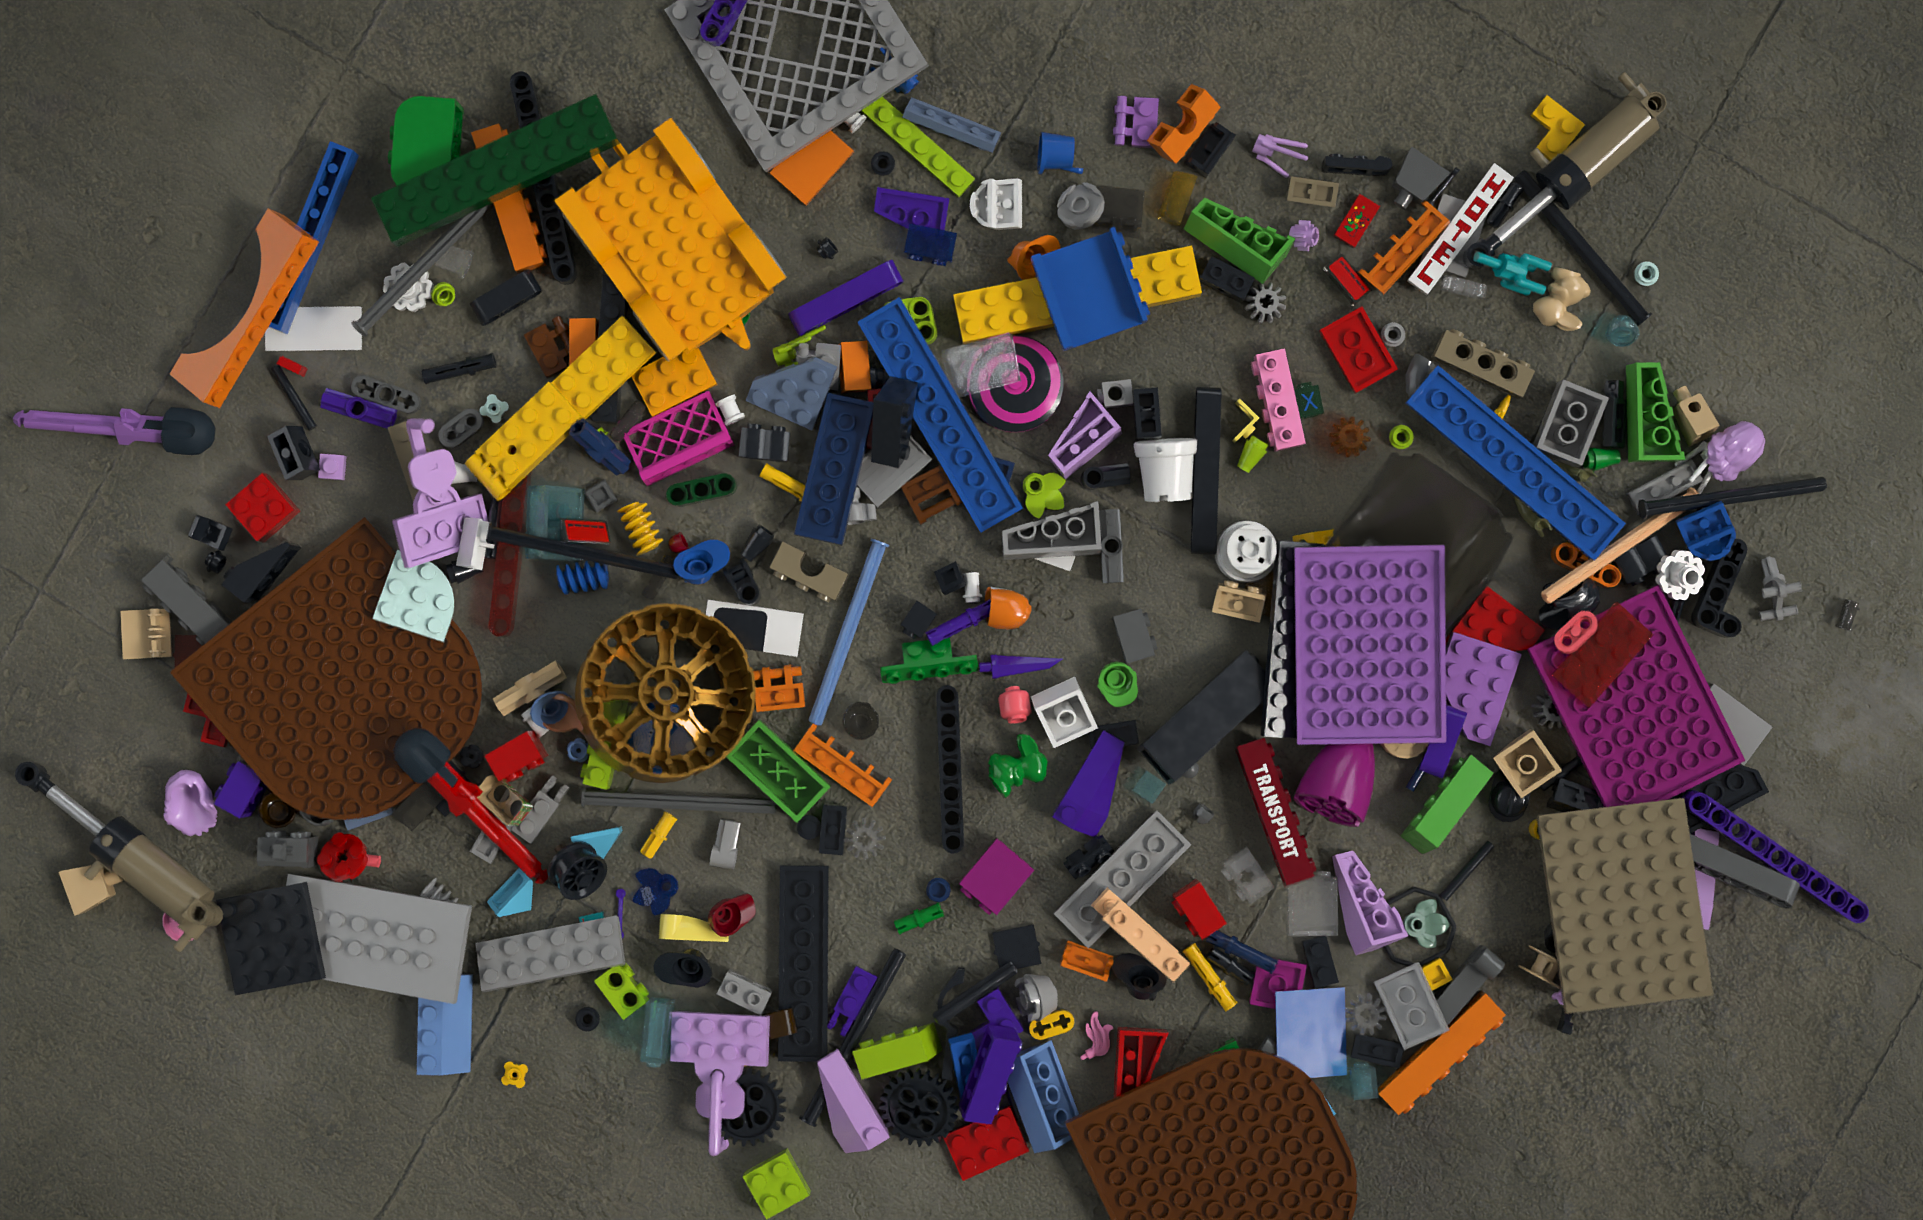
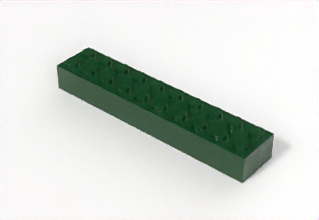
[371,94,620,247]

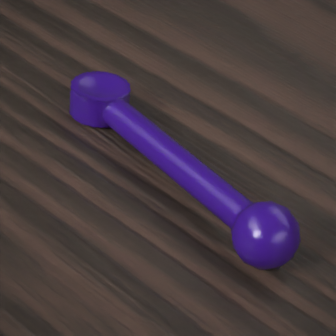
[616,889,626,939]

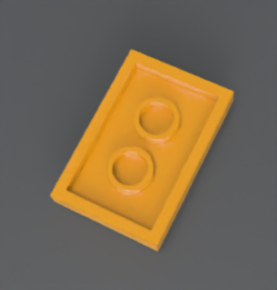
[631,347,718,417]

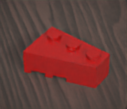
[1113,1027,1169,1098]

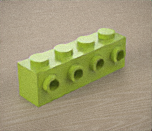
[580,700,631,790]

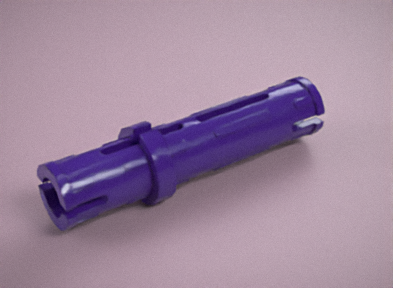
[925,599,991,646]

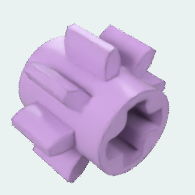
[1289,220,1319,251]

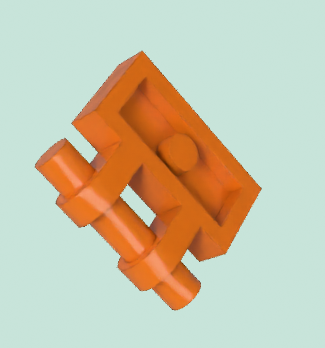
[753,665,805,712]

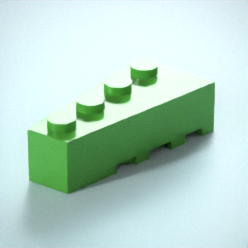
[1184,198,1296,284]
[1626,362,1686,462]
[1400,755,1494,854]

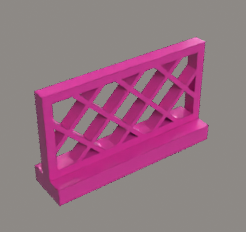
[621,391,734,486]

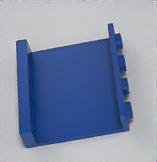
[1031,227,1150,352]

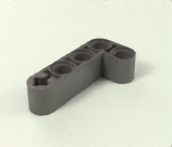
[1435,945,1505,1025]

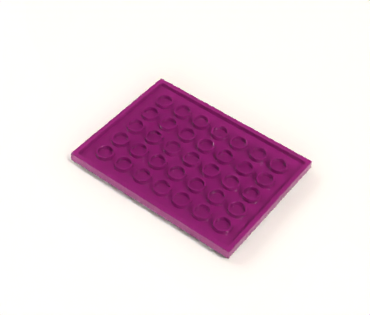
[1527,585,1746,808]

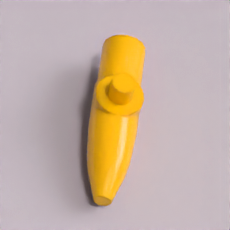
[1494,395,1511,419]

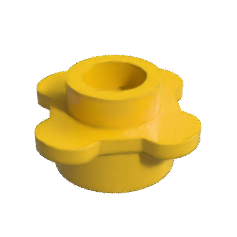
[501,1061,528,1088]

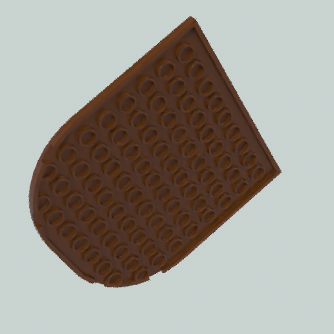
[170,517,482,820]
[1064,1048,1357,1220]

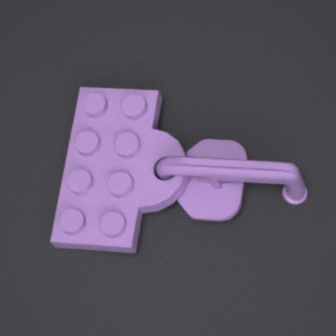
[392,419,488,568]
[670,1011,770,1156]

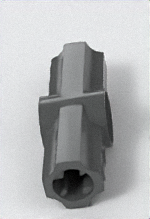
[1099,509,1124,583]

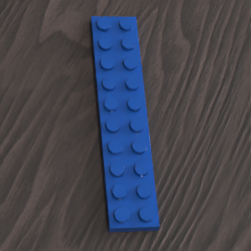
[858,297,1023,532]
[1405,365,1626,561]

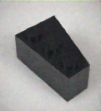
[871,376,918,468]

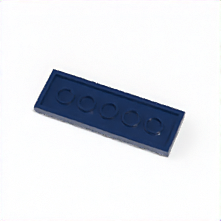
[794,393,873,546]

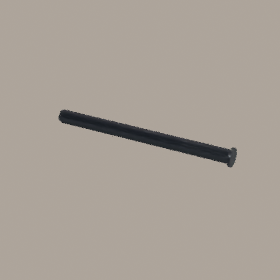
[1514,170,1652,326]
[1638,477,1827,519]
[485,523,679,579]
[799,948,906,1127]

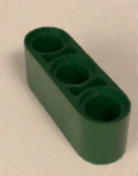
[666,473,737,507]

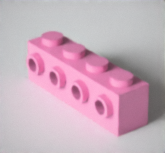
[1251,349,1306,452]

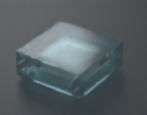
[1133,770,1166,804]

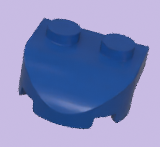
[1675,501,1736,561]

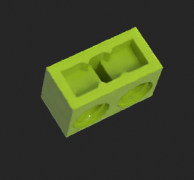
[594,963,649,1020]

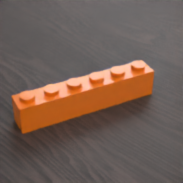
[471,123,548,274]
[1375,991,1506,1115]

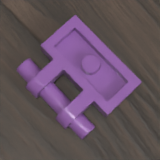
[1113,96,1159,148]

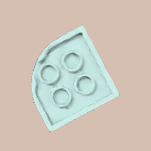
[373,550,454,643]

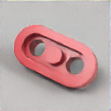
[1554,611,1598,654]

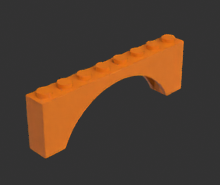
[170,208,319,408]

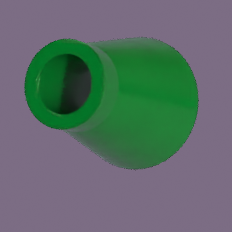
[1583,448,1621,472]

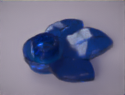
[632,868,679,916]

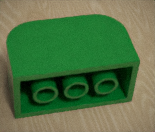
[388,96,464,186]

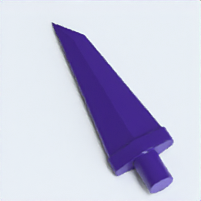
[979,654,1062,679]

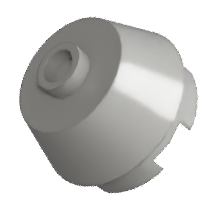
[1015,974,1058,1022]

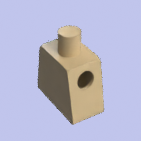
[1673,386,1720,447]
[59,865,124,916]

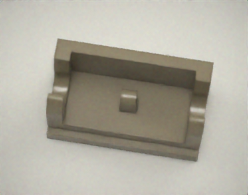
[1286,175,1339,207]

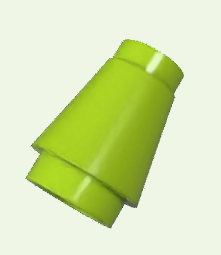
[1237,435,1268,473]

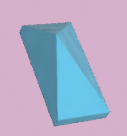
[571,826,622,859]
[487,868,533,917]

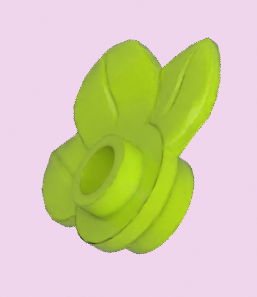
[1023,473,1066,519]

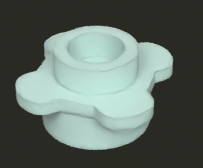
[480,394,509,423]

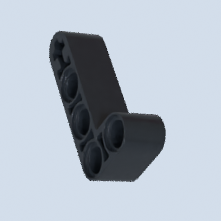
[1691,539,1748,638]

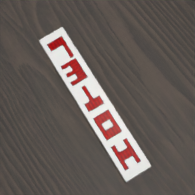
[1407,163,1514,295]

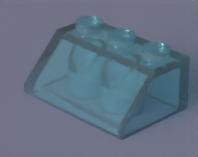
[525,485,584,561]

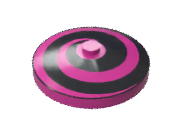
[967,335,1064,433]

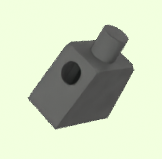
[1392,147,1450,210]

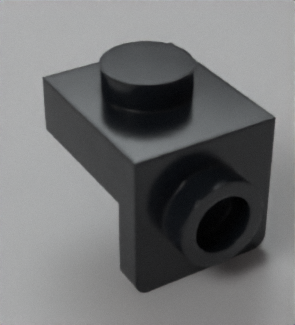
[188,515,233,551]

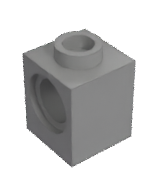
[1097,379,1134,409]

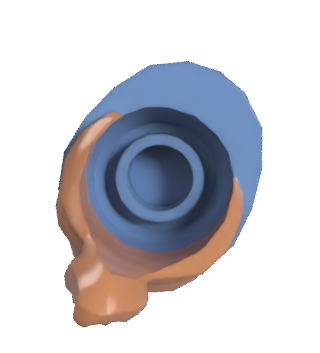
[530,691,584,735]

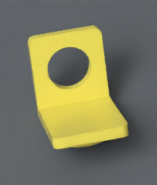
[1232,399,1259,443]

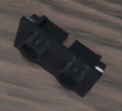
[1063,835,1114,880]

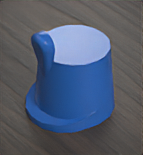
[1037,132,1083,175]

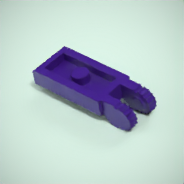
[827,965,878,1037]

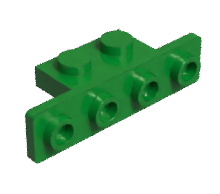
[880,637,978,684]

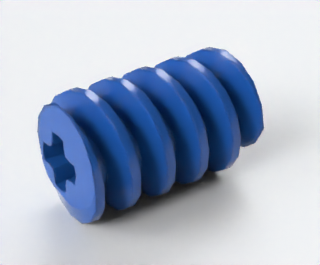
[556,561,609,595]

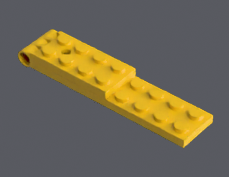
[465,316,657,501]

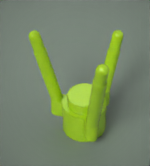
[773,325,826,367]

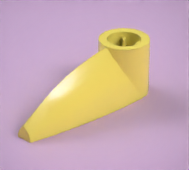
[659,914,729,942]

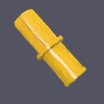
[640,811,678,859]

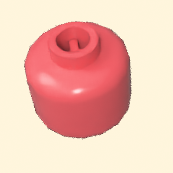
[998,686,1032,724]

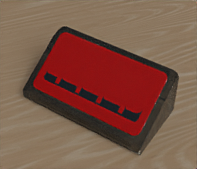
[1323,254,1372,306]
[559,518,611,545]

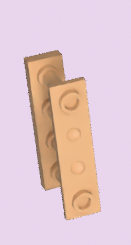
[1091,887,1190,982]

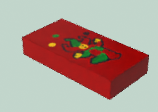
[1334,194,1380,248]

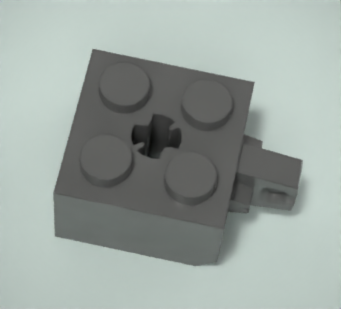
[257,830,318,868]

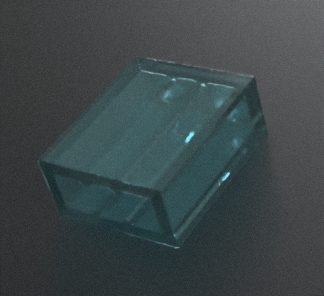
[640,997,676,1067]

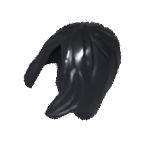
[1539,578,1600,630]

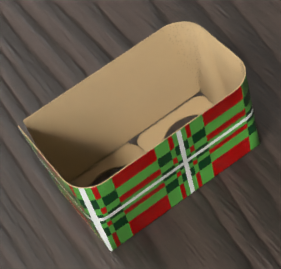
[477,775,534,826]

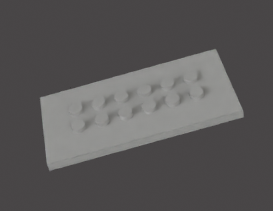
[286,873,472,1004]

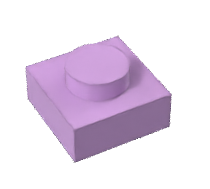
[318,454,346,480]

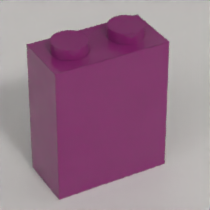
[959,838,1034,915]

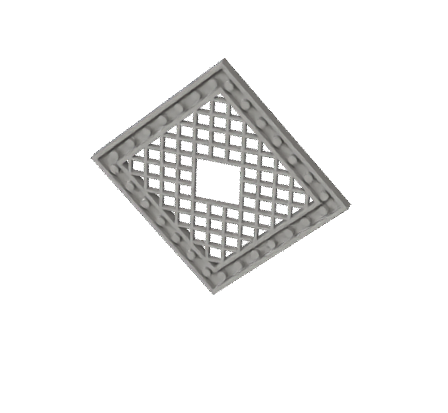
[664,0,929,172]

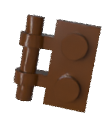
[524,316,569,378]

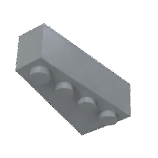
[1002,501,1102,560]

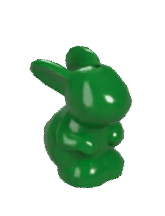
[988,734,1048,798]

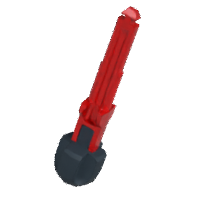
[394,728,548,884]

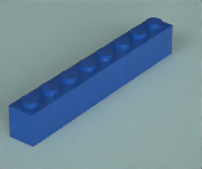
[269,141,359,335]

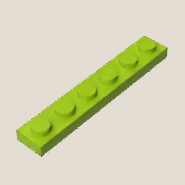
[861,97,975,198]

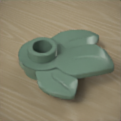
[1403,899,1450,948]

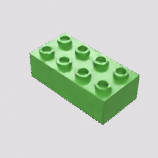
[726,720,831,823]

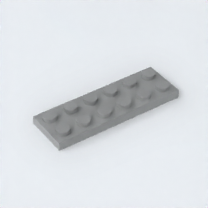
[1054,810,1191,948]
[476,915,626,992]

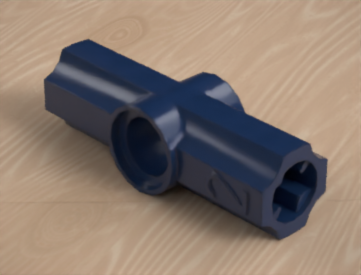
[569,418,631,476]

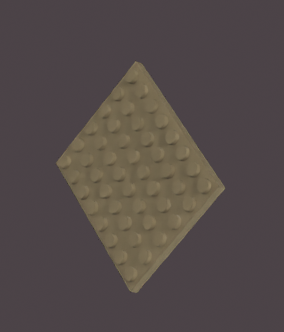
[1536,798,1713,1013]

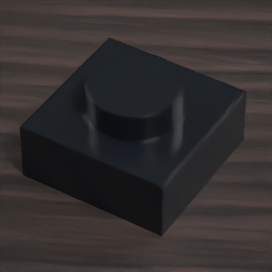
[934,561,966,595]

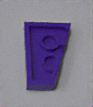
[874,187,950,246]

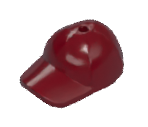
[708,893,756,937]

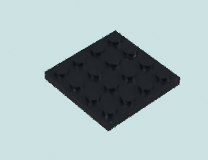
[216,882,326,996]

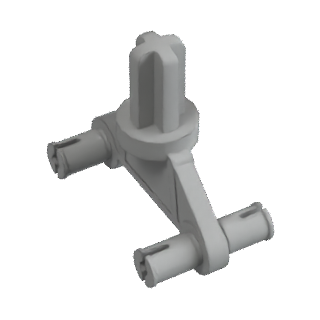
[1759,556,1802,621]

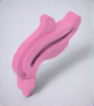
[1080,1011,1113,1060]

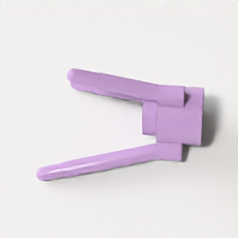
[1252,134,1308,178]

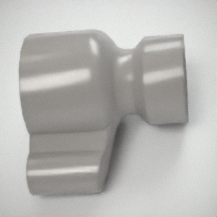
[848,487,877,525]

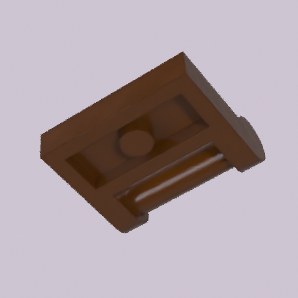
[901,465,963,525]

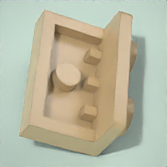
[1212,580,1266,623]

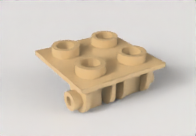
[121,608,172,659]

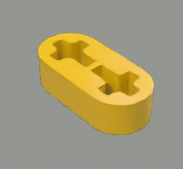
[1029,1009,1074,1040]

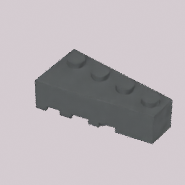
[141,553,232,646]

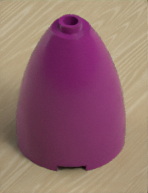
[1294,744,1375,827]

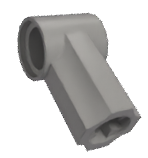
[709,819,741,870]

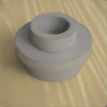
[1380,322,1405,347]

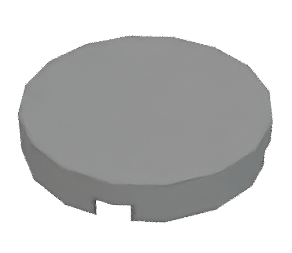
[1057,183,1105,230]

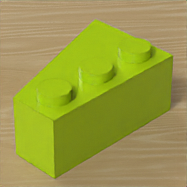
[852,1022,943,1080]

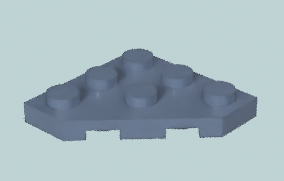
[746,357,838,430]

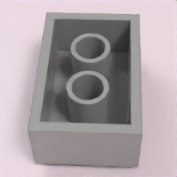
[1533,380,1609,468]

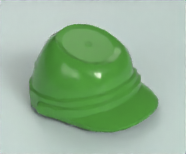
[1097,661,1138,707]

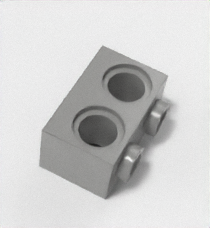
[717,969,773,1015]

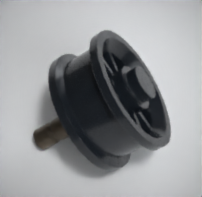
[548,842,607,900]

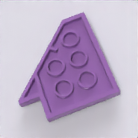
[1445,631,1522,746]

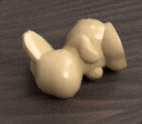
[1533,267,1591,331]

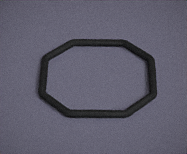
[1384,887,1456,967]

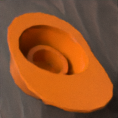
[1007,235,1061,280]

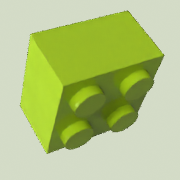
[743,1148,811,1220]

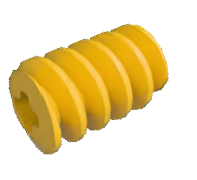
[617,502,663,556]

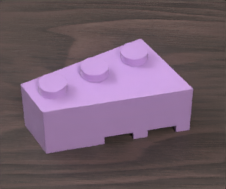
[1048,391,1122,479]

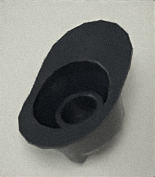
[1488,769,1531,822]
[653,949,712,988]
[1112,953,1167,1001]

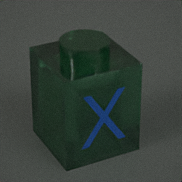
[1294,382,1324,420]

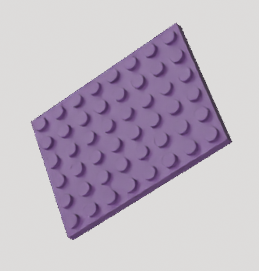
[1294,545,1446,745]

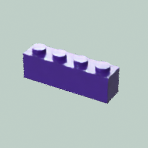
[959,1025,1022,1124]

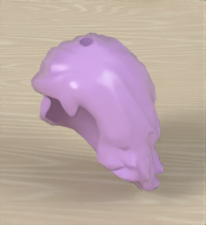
[1706,421,1765,481]
[164,770,217,836]

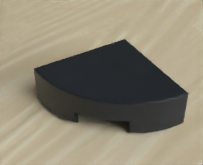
[1557,1006,1574,1035]

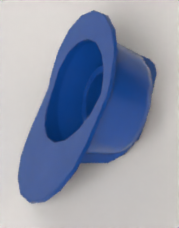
[673,540,730,585]

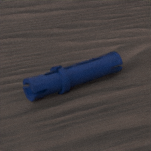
[1206,930,1279,974]

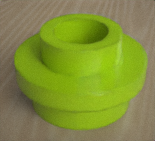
[431,282,455,306]
[1389,425,1414,449]

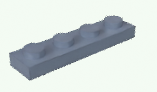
[902,97,1001,153]

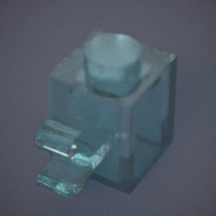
[1348,1062,1379,1100]

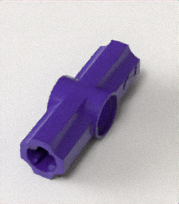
[320,388,398,429]

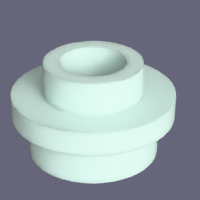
[1634,262,1659,286]

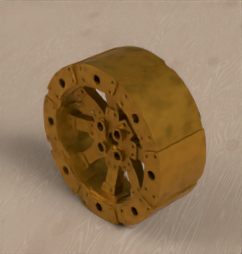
[575,604,755,783]

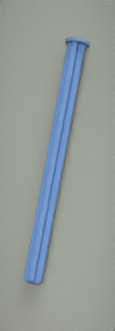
[809,539,889,725]

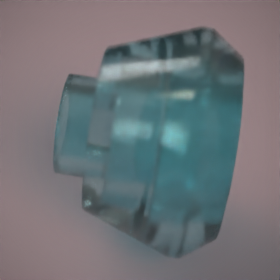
[1605,315,1639,347]

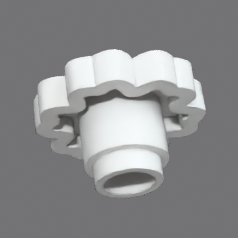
[383,263,434,312]
[1655,550,1705,600]

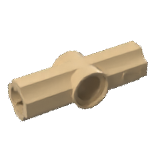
[493,660,567,716]

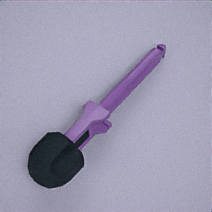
[13,407,216,455]

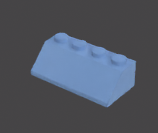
[417,974,473,1075]
[1007,1040,1079,1153]

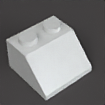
[1031,677,1098,748]

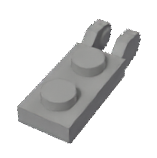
[511,776,569,844]

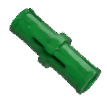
[894,902,945,935]

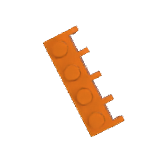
[1358,200,1450,295]
[793,724,892,807]

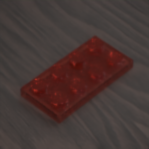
[1551,602,1654,708]

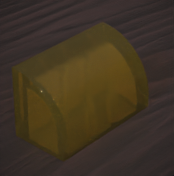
[1157,171,1198,226]

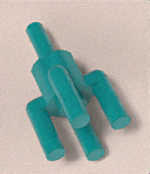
[1473,252,1552,296]

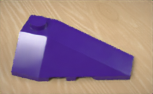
[1052,730,1124,837]

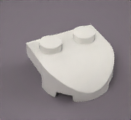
[970,178,1022,230]

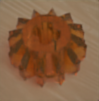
[1329,416,1371,458]

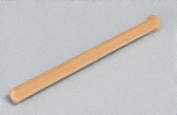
[1541,487,1699,604]

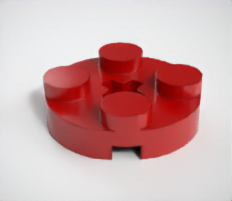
[317,832,368,882]

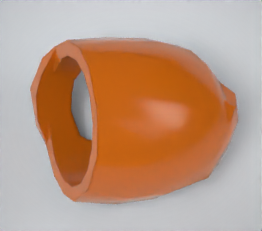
[985,587,1032,630]

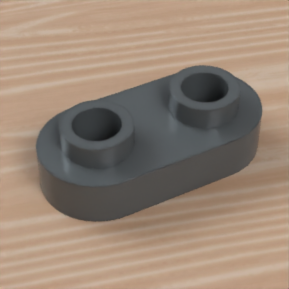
[438,409,484,448]

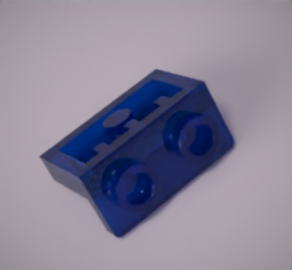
[904,223,957,267]

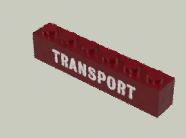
[1235,737,1316,888]

